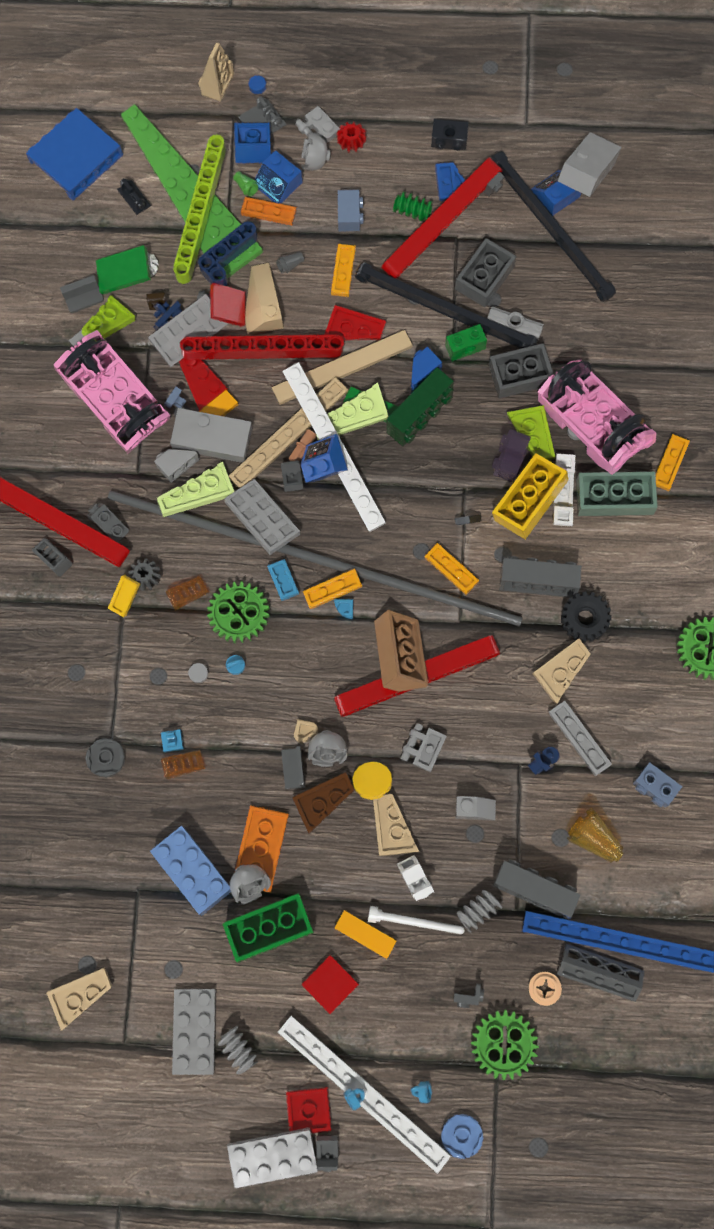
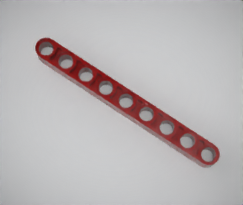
[381,157,503,279]
[180,335,344,360]
[0,477,130,567]
[334,635,500,717]

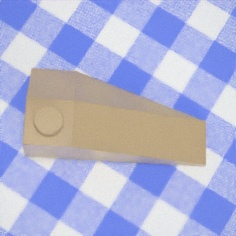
[199,43,234,101]
[245,263,283,336]

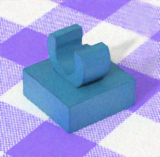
[161,729,184,753]

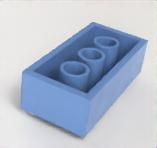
[150,826,231,916]

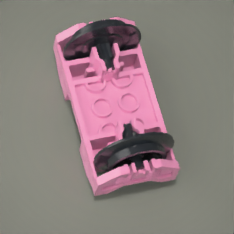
[54,330,170,454]
[538,360,656,475]

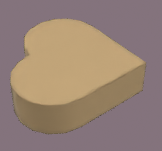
[294,719,318,743]

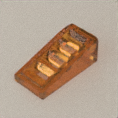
[165,576,209,611]
[161,750,205,779]

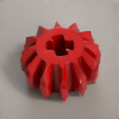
[337,121,366,152]

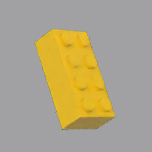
[492,453,569,540]

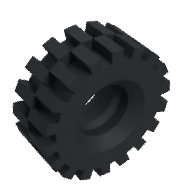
[561,591,612,643]

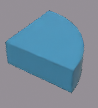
[334,599,353,619]

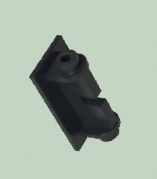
[117,178,151,216]

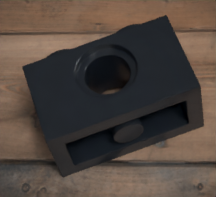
[431,119,469,151]

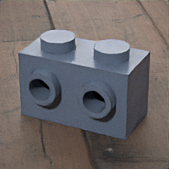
[338,190,363,232]
[633,762,682,808]

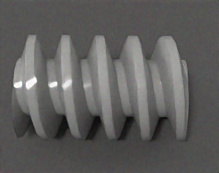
[457,890,503,934]
[218,1026,259,1075]

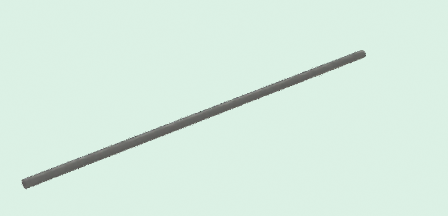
[108,490,523,626]

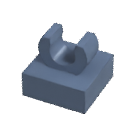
[164,387,186,409]

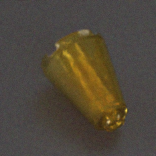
[567,808,623,862]

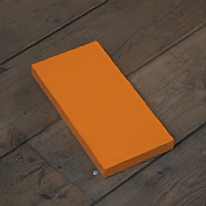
[235,806,289,893]

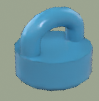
[226,655,245,675]
[411,1081,432,1103]
[344,1088,365,1111]

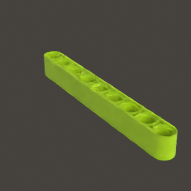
[173,135,226,284]

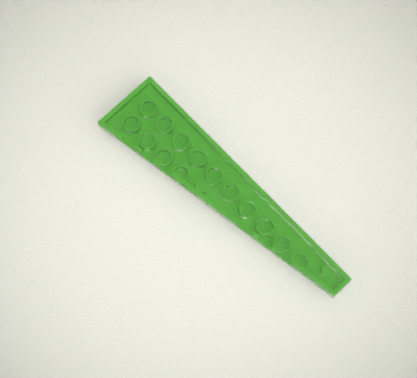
[121,104,263,279]

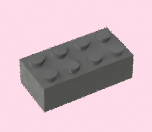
[499,556,582,598]
[492,859,580,920]

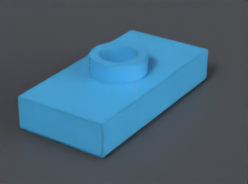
[267,559,299,601]

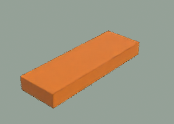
[241,197,297,226]

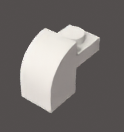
[397,855,434,901]

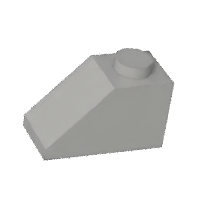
[154,449,199,483]
[455,796,496,821]

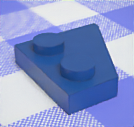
[435,162,465,201]

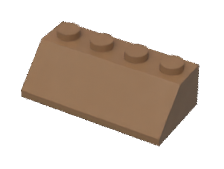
[374,610,428,692]

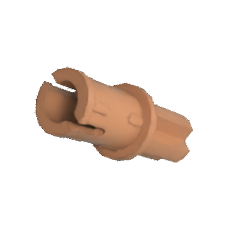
[289,429,317,462]

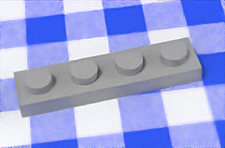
[548,701,612,776]

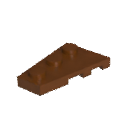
[292,772,354,834]

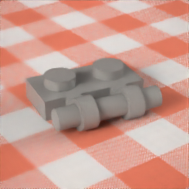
[295,106,340,143]
[400,723,447,773]

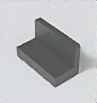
[60,275,104,314]
[281,746,305,790]

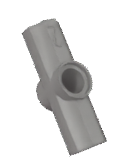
[487,307,544,339]

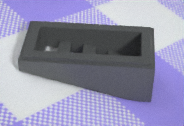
[32,537,72,577]

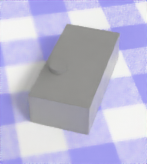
[558,132,622,197]
[170,408,252,463]

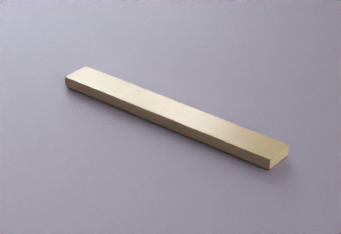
[272,330,412,405]
[228,377,348,489]

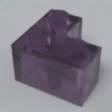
[492,429,531,483]

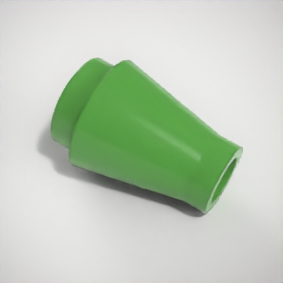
[233,172,258,196]

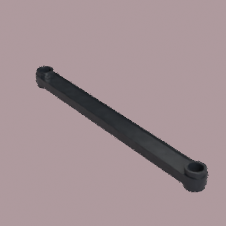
[490,151,616,302]
[355,262,538,349]

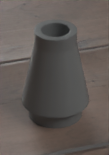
[276,252,304,273]

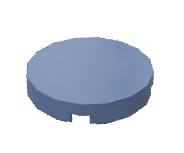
[441,1114,483,1159]

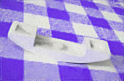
[553,454,575,526]

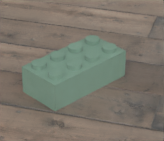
[576,472,657,516]

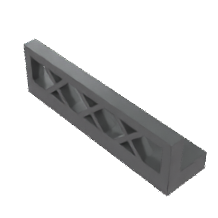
[557,944,644,1002]

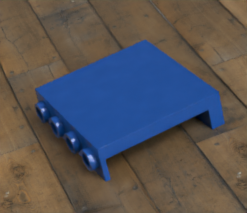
[26,108,123,201]

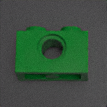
[445,324,487,362]

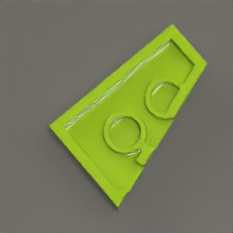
[82,295,135,339]
[507,405,555,460]

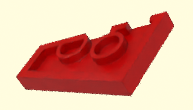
[324,305,386,340]
[179,358,228,411]

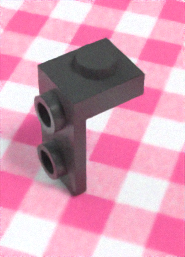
[86,503,129,542]

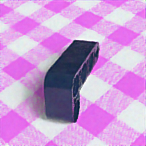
[198,221,258,286]

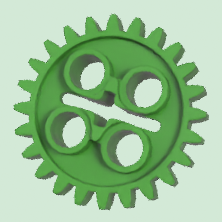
[207,581,270,643]
[677,617,714,680]
[471,1010,539,1080]

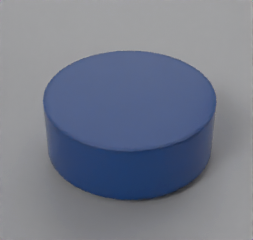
[249,75,266,94]

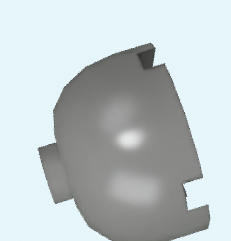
[301,133,330,171]
[308,730,348,767]
[230,865,271,904]

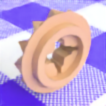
[529,972,562,1006]

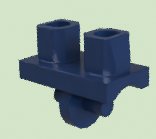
[153,301,182,331]
[528,747,560,775]

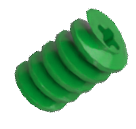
[393,191,432,222]

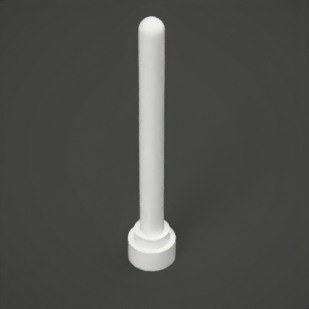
[368,906,465,934]

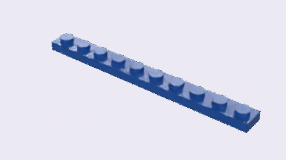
[522,911,714,973]

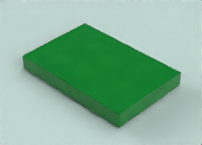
[96,245,151,295]

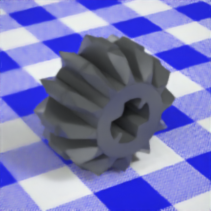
[128,558,161,591]

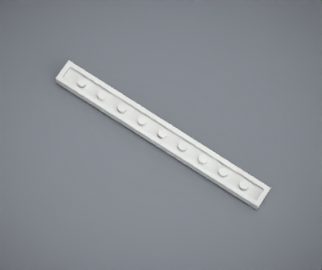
[283,362,386,532]
[278,1016,451,1174]

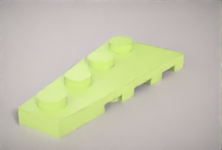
[316,383,389,441]
[157,461,234,517]

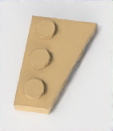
[532,639,591,704]
[373,794,419,856]
[46,967,112,1031]

